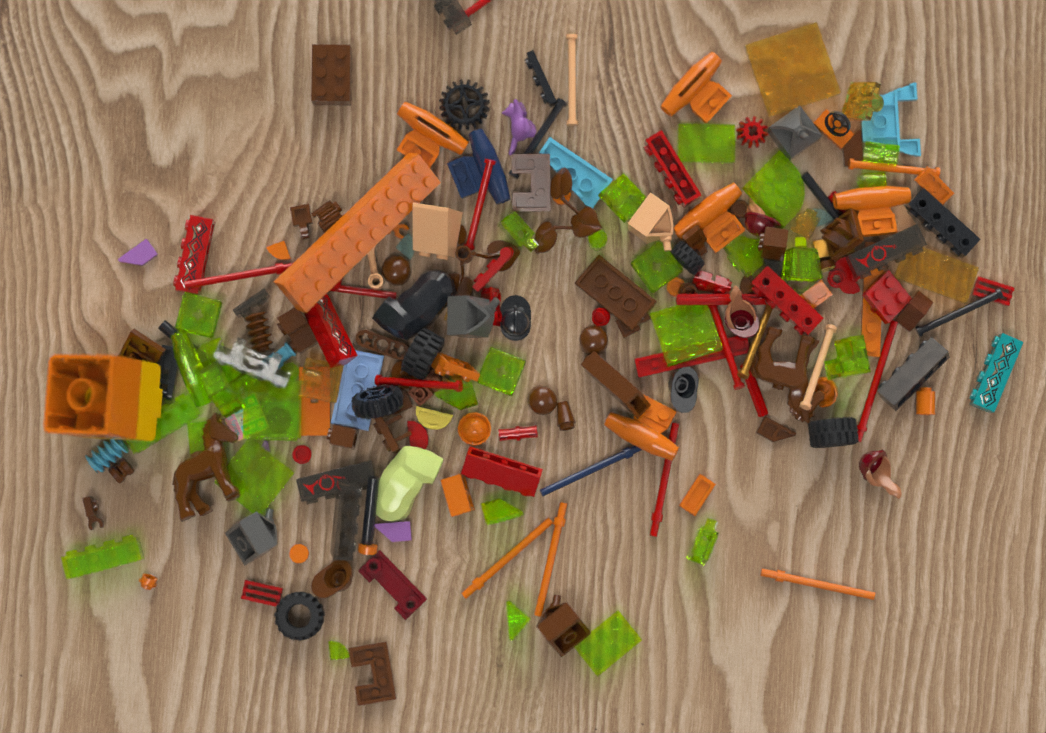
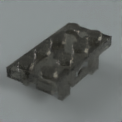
[213,337,291,388]

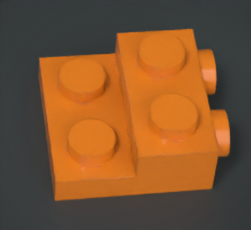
[431,352,480,383]

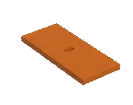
[299,367,330,436]

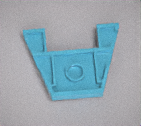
[860,83,921,157]

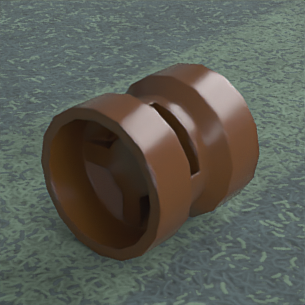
[108,457,135,484]

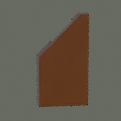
[843,130,864,167]
[756,416,797,442]

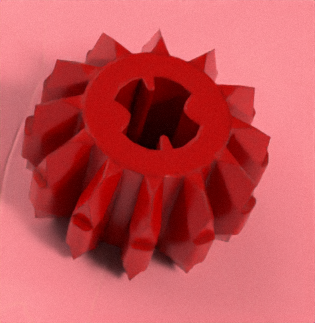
[736,116,768,149]

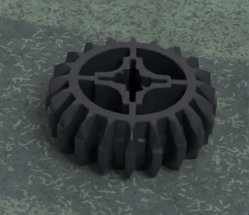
[439,79,490,131]
[351,384,404,420]

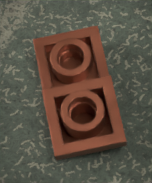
[407,369,451,407]

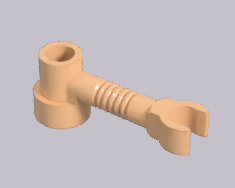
[367,246,384,290]

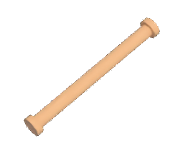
[566,34,578,126]
[800,324,837,410]

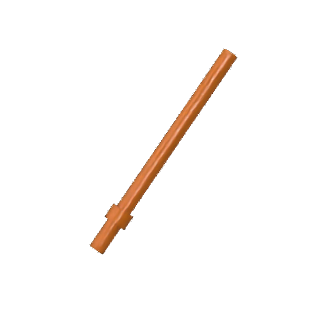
[534,502,567,617]
[461,517,553,599]
[760,568,875,600]

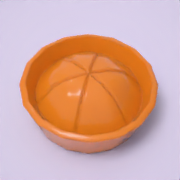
[458,412,491,446]

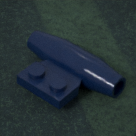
[447,129,511,205]

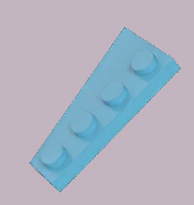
[539,137,613,208]

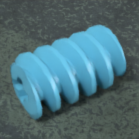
[85,439,129,473]

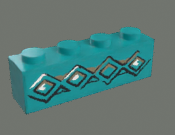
[969,333,1024,414]

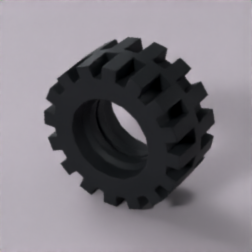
[670,241,705,275]

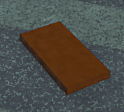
[574,255,657,332]

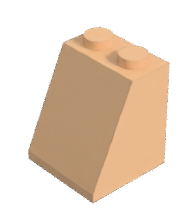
[413,203,463,260]

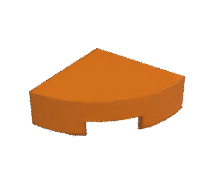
[266,241,291,260]

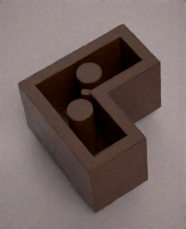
[277,307,318,354]

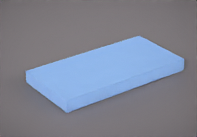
[331,350,384,431]

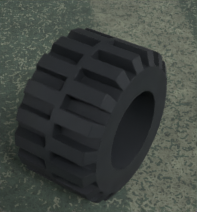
[401,328,445,380]
[808,417,859,448]
[274,592,325,641]

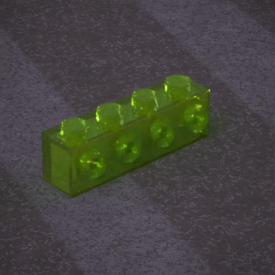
[126,393,203,455]
[61,534,145,580]

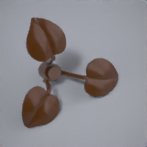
[533,167,603,254]
[448,224,520,296]

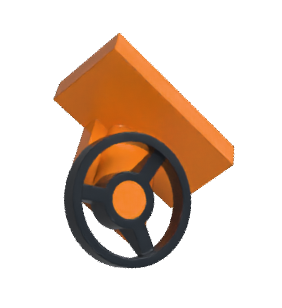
[813,109,854,149]

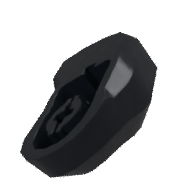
[372,269,456,340]

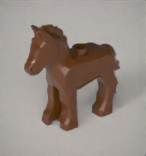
[749,327,825,424]
[172,412,241,522]

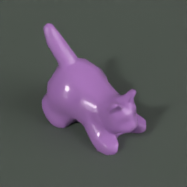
[502,99,537,155]

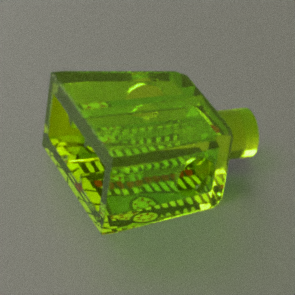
[497,211,539,253]
[781,237,823,282]
[686,518,719,566]

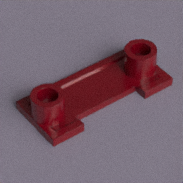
[358,550,427,621]

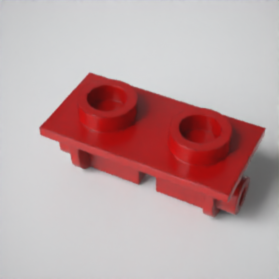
[692,270,732,294]
[481,287,502,327]

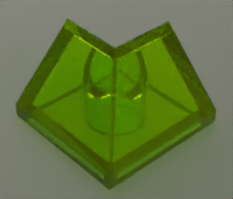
[435,381,479,411]
[481,498,524,526]

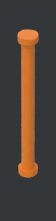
[848,158,940,177]

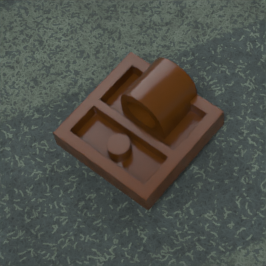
[118,328,166,364]

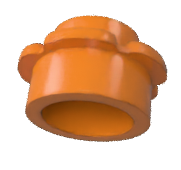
[139,573,157,590]

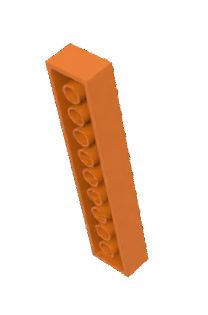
[274,153,441,313]

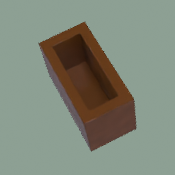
[758,227,789,261]
[327,425,359,450]

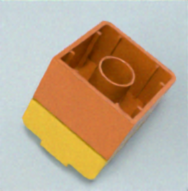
[43,354,163,441]

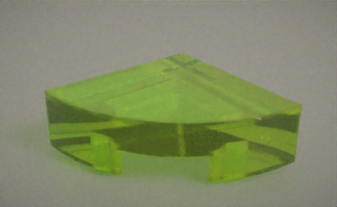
[328,641,350,660]

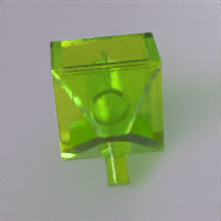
[198,360,259,419]

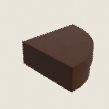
[740,271,754,294]

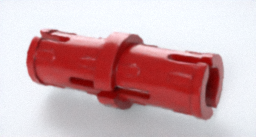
[498,425,538,441]

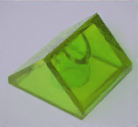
[506,600,531,641]

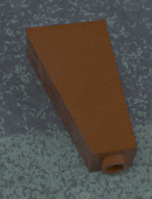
[581,351,651,419]

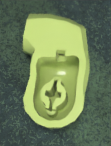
[376,446,444,522]

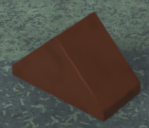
[894,291,934,332]

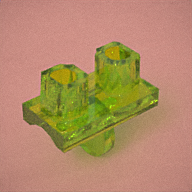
[863,141,900,165]

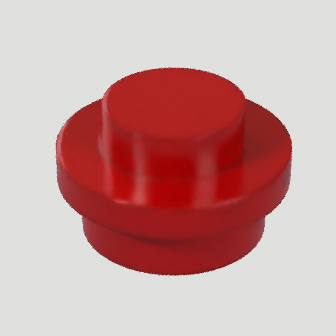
[592,307,611,326]
[292,445,312,464]

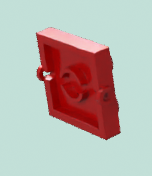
[862,270,912,324]

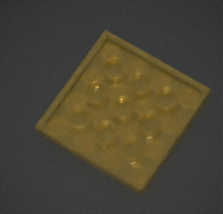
[744,22,841,118]

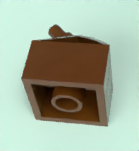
[536,595,591,658]

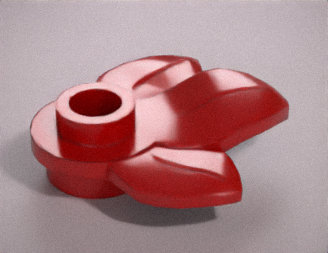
[827,257,864,294]

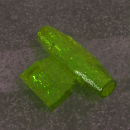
[170,330,234,407]

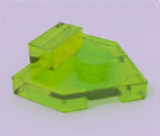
[723,236,763,278]

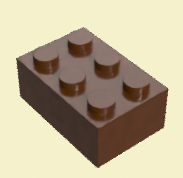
[311,44,352,106]

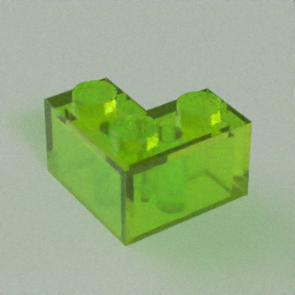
[824,335,871,380]

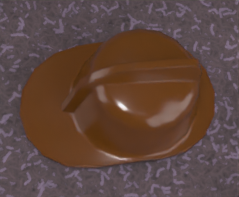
[311,559,353,598]

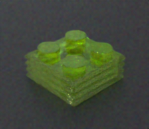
[630,241,683,293]
[175,292,222,339]
[477,347,526,396]

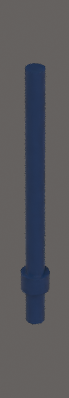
[540,446,642,497]

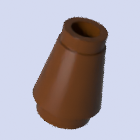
[557,401,576,431]

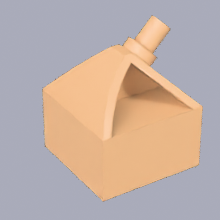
[628,192,673,252]

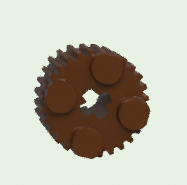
[311,200,342,233]

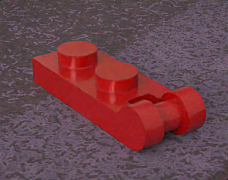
[472,247,514,292]

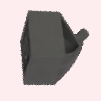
[767,105,822,161]
[447,295,500,338]
[225,509,278,566]

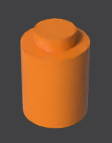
[916,387,935,415]

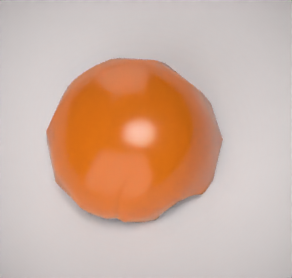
[814,377,838,408]

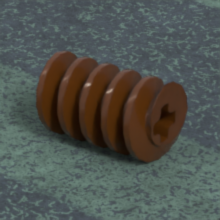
[244,312,275,353]

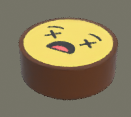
[815,259,836,273]

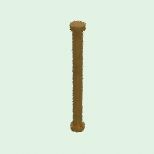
[737,305,773,379]

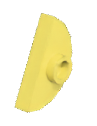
[416,406,454,430]

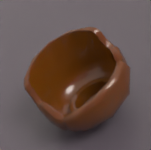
[382,255,412,286]
[579,325,608,355]
[527,385,557,415]

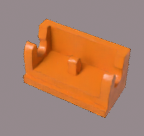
[440,474,475,517]

